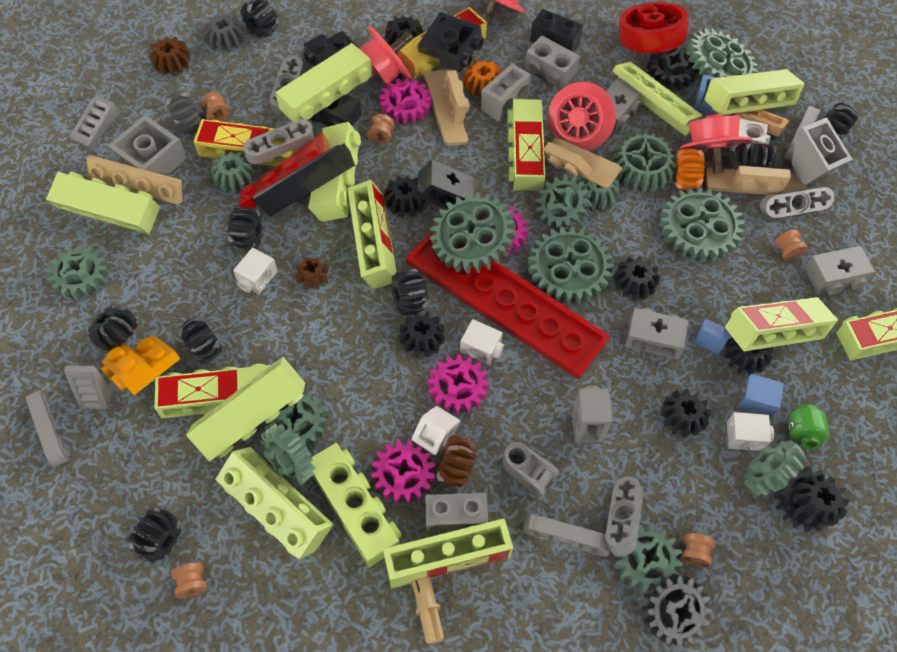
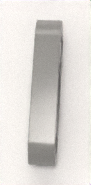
[269,56,304,113]
[784,105,820,162]
[243,119,314,164]
[760,186,834,218]
[26,390,69,468]
[605,476,643,556]
[523,515,610,556]

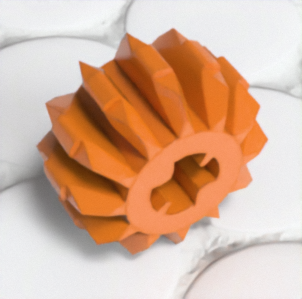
[463,58,501,97]
[674,148,705,191]

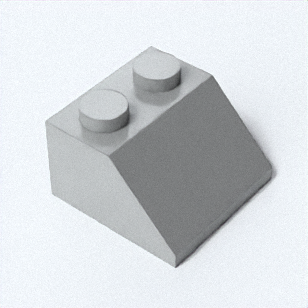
[108,115,187,174]
[792,118,853,186]

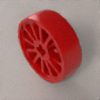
[619,2,689,53]

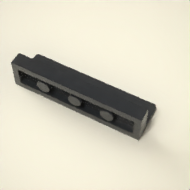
[253,143,355,217]

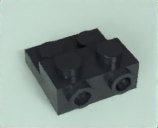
[417,12,484,73]
[303,31,359,66]

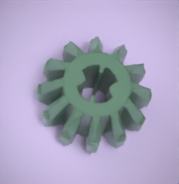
[210,150,255,194]
[580,177,620,212]

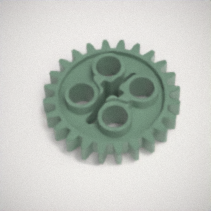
[686,28,758,78]
[659,187,745,262]
[430,192,516,274]
[527,226,614,305]

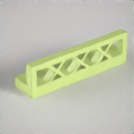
[612,62,702,136]

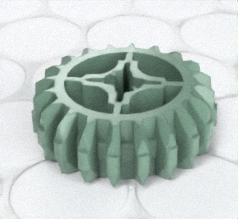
[611,131,677,194]

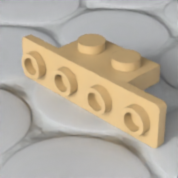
[424,70,469,146]
[543,137,622,188]
[87,155,182,205]
[705,166,807,198]

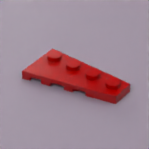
[239,132,329,208]

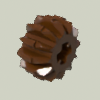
[149,36,191,76]
[436,435,477,488]

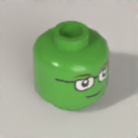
[788,404,829,450]

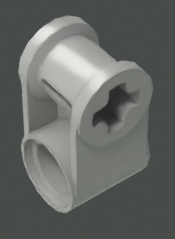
[502,442,559,497]

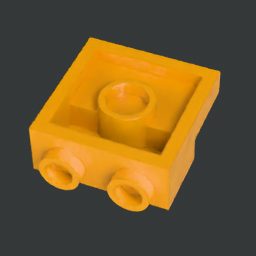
[101,335,180,395]

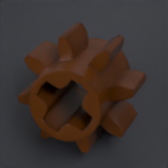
[295,257,328,290]

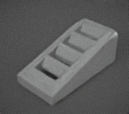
[69,95,119,148]
[64,365,112,409]

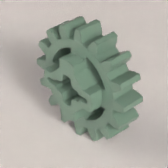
[536,175,592,230]
[47,245,110,300]
[264,392,328,447]
[260,424,315,486]
[743,440,806,496]
[613,525,683,594]

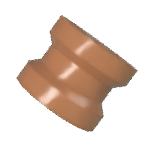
[200,92,229,121]
[367,114,395,144]
[774,230,808,261]
[680,533,715,568]
[171,562,208,599]

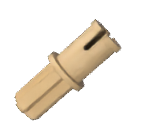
[412,577,444,644]

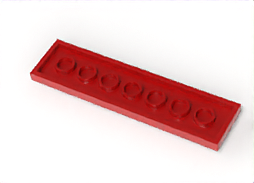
[406,231,611,380]

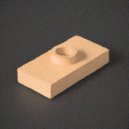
[735,110,789,137]

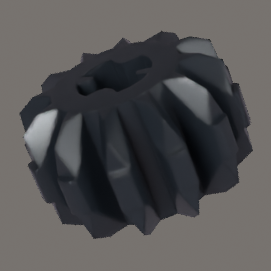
[240,0,280,38]
[385,15,424,46]
[823,102,858,140]
[733,143,777,169]
[384,174,426,218]
[227,207,263,251]
[614,256,660,302]
[391,268,429,315]
[88,304,138,352]
[399,310,445,358]
[178,316,222,364]
[724,337,773,376]
[660,388,711,438]
[792,474,850,528]
[128,507,182,564]

